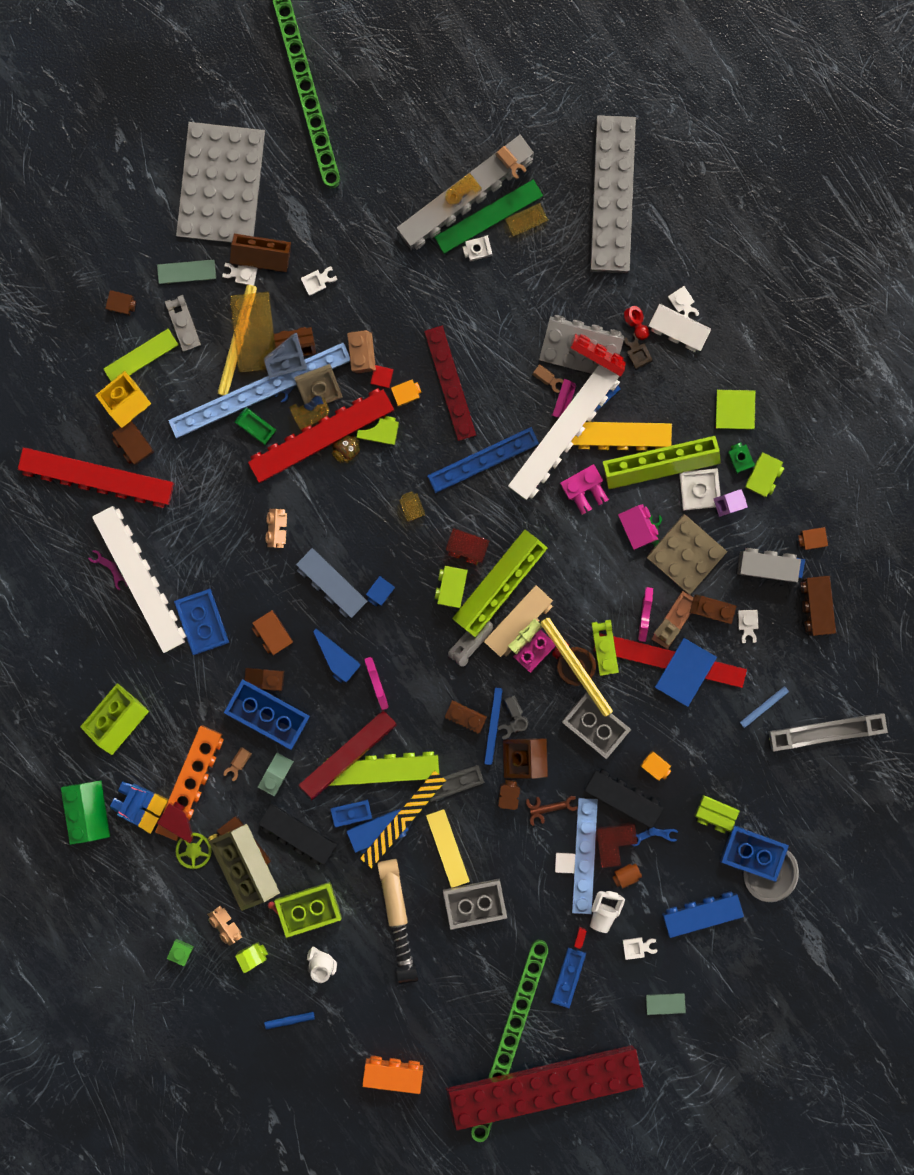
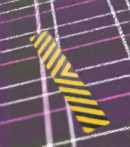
[360,771,446,868]

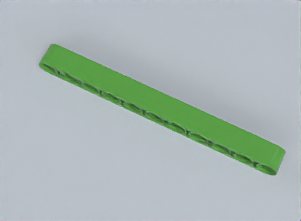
[273,0,340,188]
[471,940,548,1142]

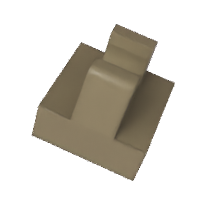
[654,618,681,645]

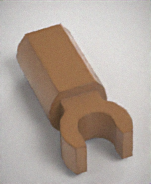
[495,146,526,179]
[532,364,564,394]
[223,747,252,781]

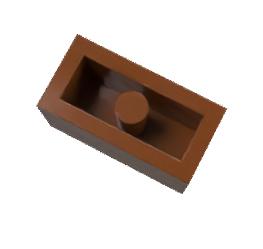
[252,610,293,655]

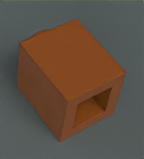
[798,527,828,550]

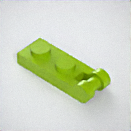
[591,620,619,676]

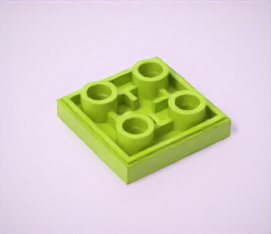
[716,390,755,429]

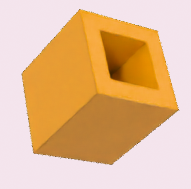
[391,380,422,407]
[640,751,671,781]

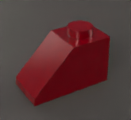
[157,802,194,843]

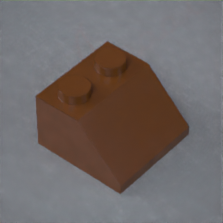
[503,738,548,778]

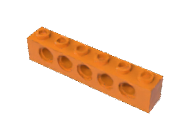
[155,725,224,841]

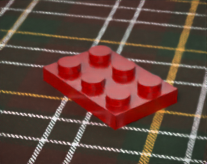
[570,334,626,376]

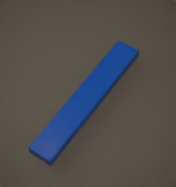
[428,427,539,493]

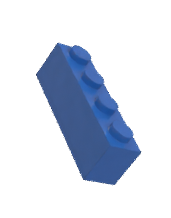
[663,891,744,938]

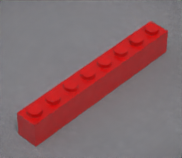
[248,388,395,483]
[18,447,174,508]

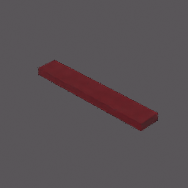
[298,710,397,800]

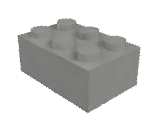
[737,548,801,582]
[561,692,631,759]
[443,878,507,929]

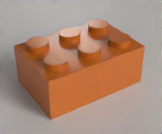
[362,1056,423,1094]

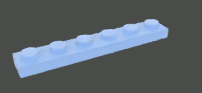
[572,798,598,914]

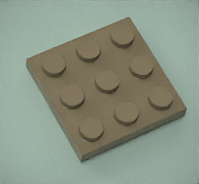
[646,514,727,595]

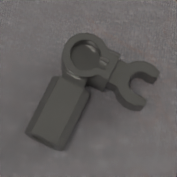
[498,695,529,739]

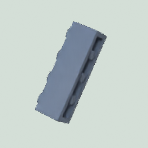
[296,548,368,618]

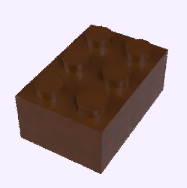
[800,576,836,636]

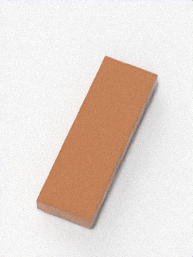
[651,591,693,649]

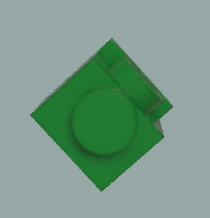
[727,443,755,473]

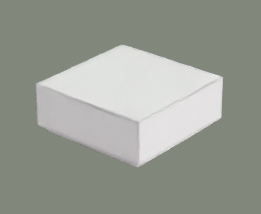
[555,853,575,873]

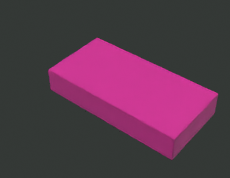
[552,379,576,419]

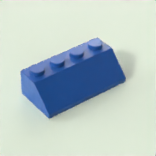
[224,679,310,750]

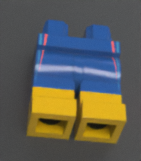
[110,782,169,834]

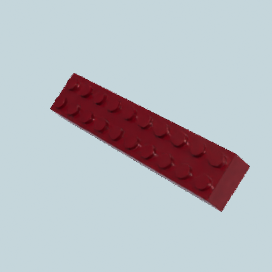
[446,1045,644,1130]

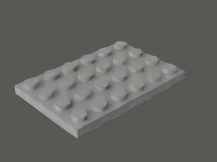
[176,122,265,243]

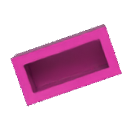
[618,504,658,550]

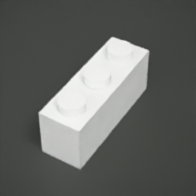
[649,304,711,352]

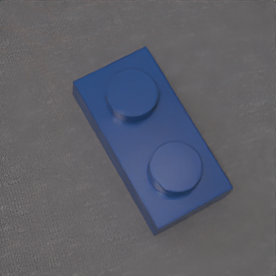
[331,800,372,827]

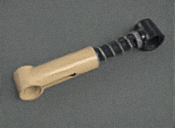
[378,859,418,985]

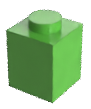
[167,939,194,966]

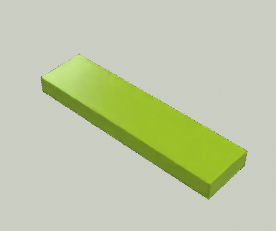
[103,329,179,382]

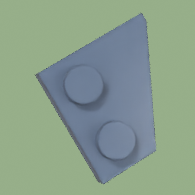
[264,333,307,378]

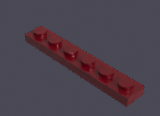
[424,325,476,441]

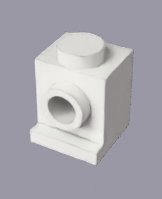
[463,235,492,261]

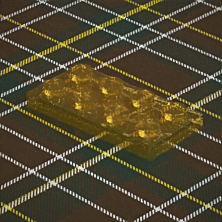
[230,292,276,372]

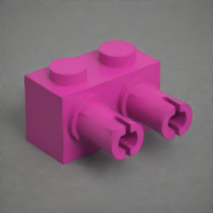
[560,464,609,515]
[513,630,555,672]

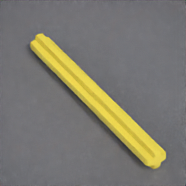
[218,285,257,396]
[541,618,612,717]

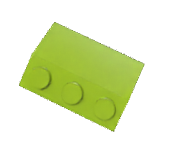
[80,683,149,755]

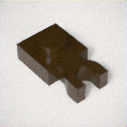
[623,333,653,370]

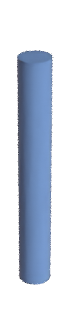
[740,686,789,728]

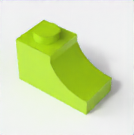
[357,416,399,446]
[235,942,268,973]

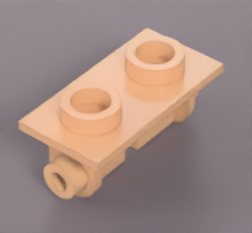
[265,509,287,548]
[207,906,242,946]

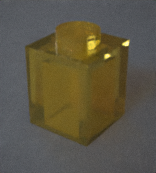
[399,491,425,522]

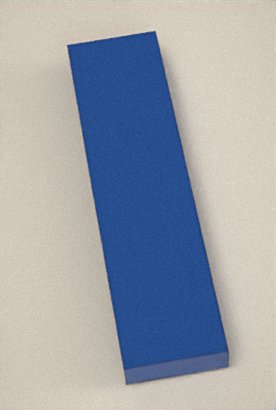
[484,687,503,765]

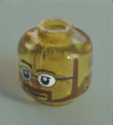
[332,435,360,463]

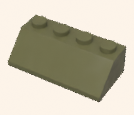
[208,824,280,911]

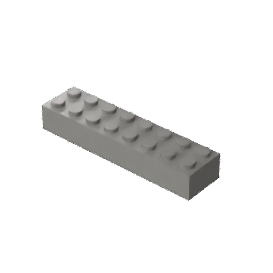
[590,115,636,273]
[397,135,534,250]

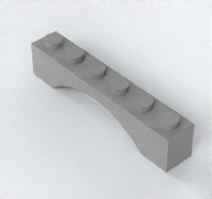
[768,713,888,751]

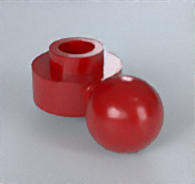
[624,306,650,340]

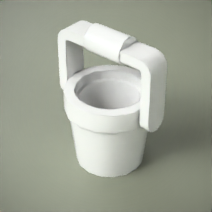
[590,891,625,933]
[307,947,337,983]

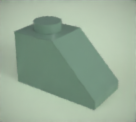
[258,752,294,796]

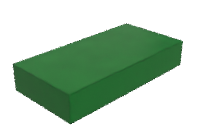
[235,407,276,445]

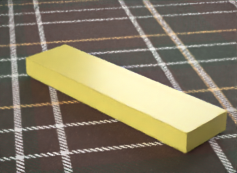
[426,809,470,888]

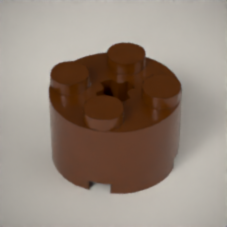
[557,647,596,686]

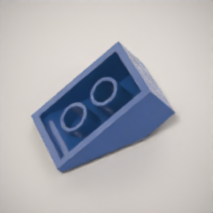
[720,825,789,882]

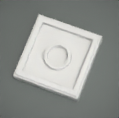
[679,468,720,510]

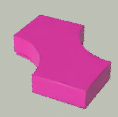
[638,587,653,642]
[365,657,389,710]

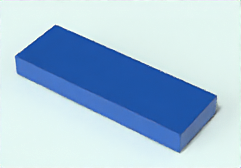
[551,947,586,1008]

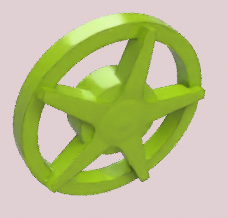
[176,833,212,869]

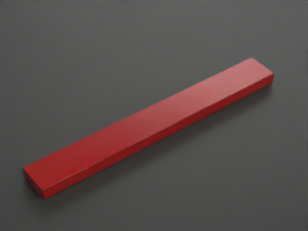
[593,633,747,688]

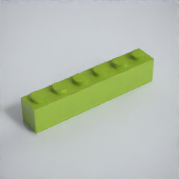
[603,436,721,489]
[452,530,548,637]
[323,751,439,786]

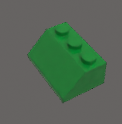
[61,780,110,845]

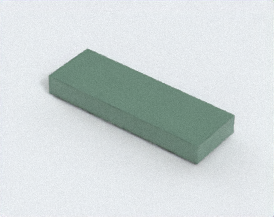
[157,260,216,284]

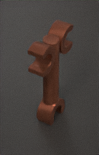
[526,796,578,826]

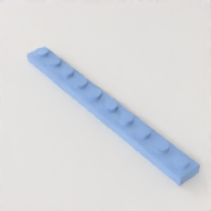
[168,343,350,438]

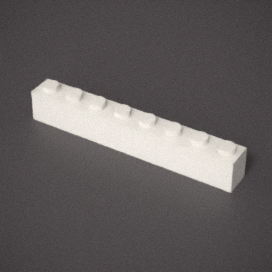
[508,364,620,500]
[92,506,186,653]

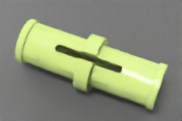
[508,618,542,655]

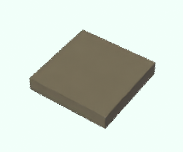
[294,364,343,411]

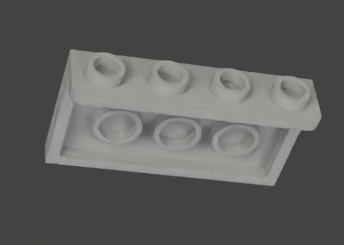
[539,315,624,374]

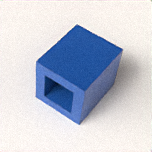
[366,576,395,606]

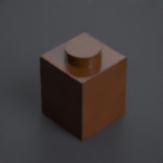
[105,290,136,316]

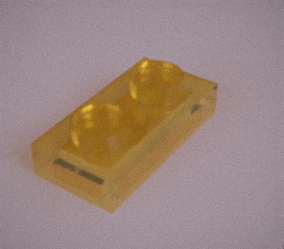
[505,203,548,237]

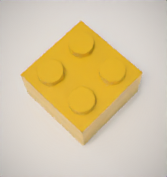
[95,371,151,428]

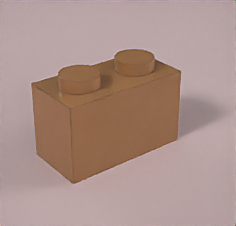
[347,330,376,373]

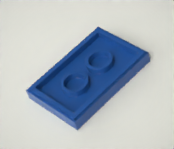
[174,589,229,655]
[655,638,717,707]

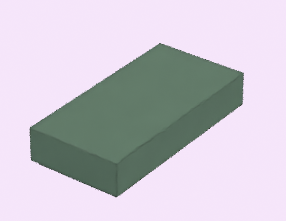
[646,993,686,1015]

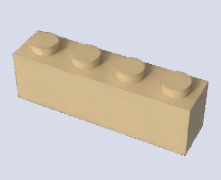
[484,585,553,657]

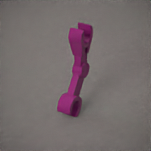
[89,550,128,590]

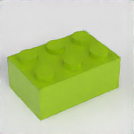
[274,882,342,938]

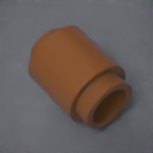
[612,863,642,889]

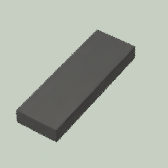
[430,765,485,802]

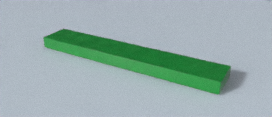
[434,179,543,254]

